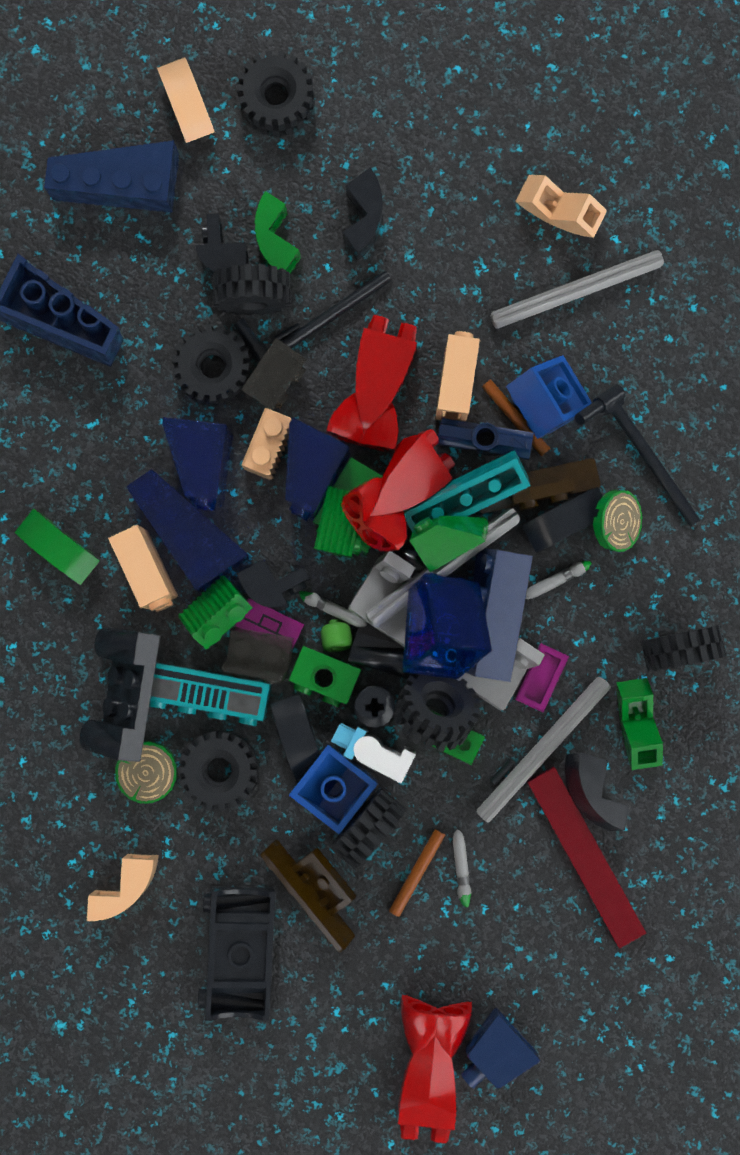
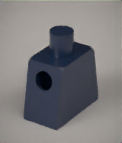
[461,1007,541,1089]

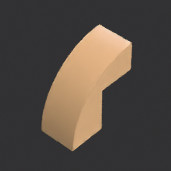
[157,57,215,143]
[515,175,607,238]
[87,854,158,921]

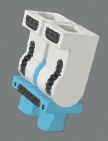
[331,723,416,783]

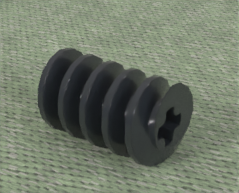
[354,685,395,728]

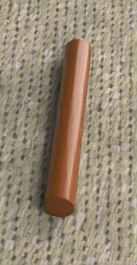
[482,379,551,457]
[389,829,446,917]

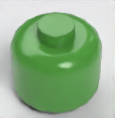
[321,619,353,652]

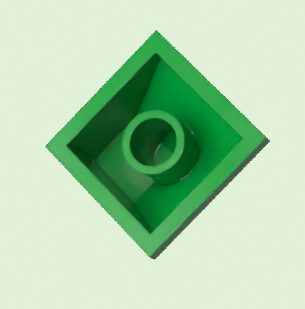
[410,516,489,572]

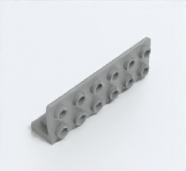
[348,551,545,711]

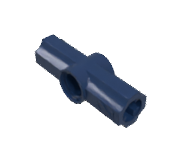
[437,418,534,460]

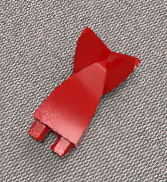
[326,315,417,453]
[341,429,455,551]
[398,995,472,1143]

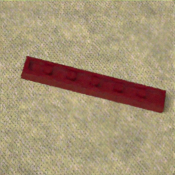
[527,767,647,949]

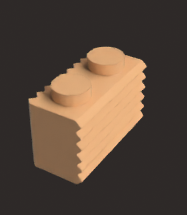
[241,408,294,480]

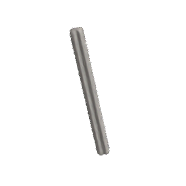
[490,250,664,329]
[366,508,520,627]
[477,677,611,822]

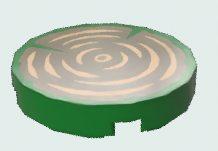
[593,490,642,552]
[115,741,178,804]

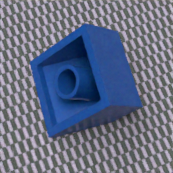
[506,355,592,439]
[289,744,378,834]

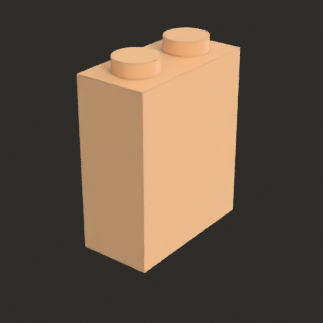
[435,331,480,422]
[108,525,179,612]

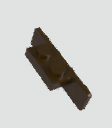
[480,458,601,514]
[260,839,357,952]

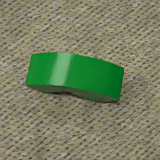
[255,191,301,274]
[14,508,100,585]
[616,678,663,770]

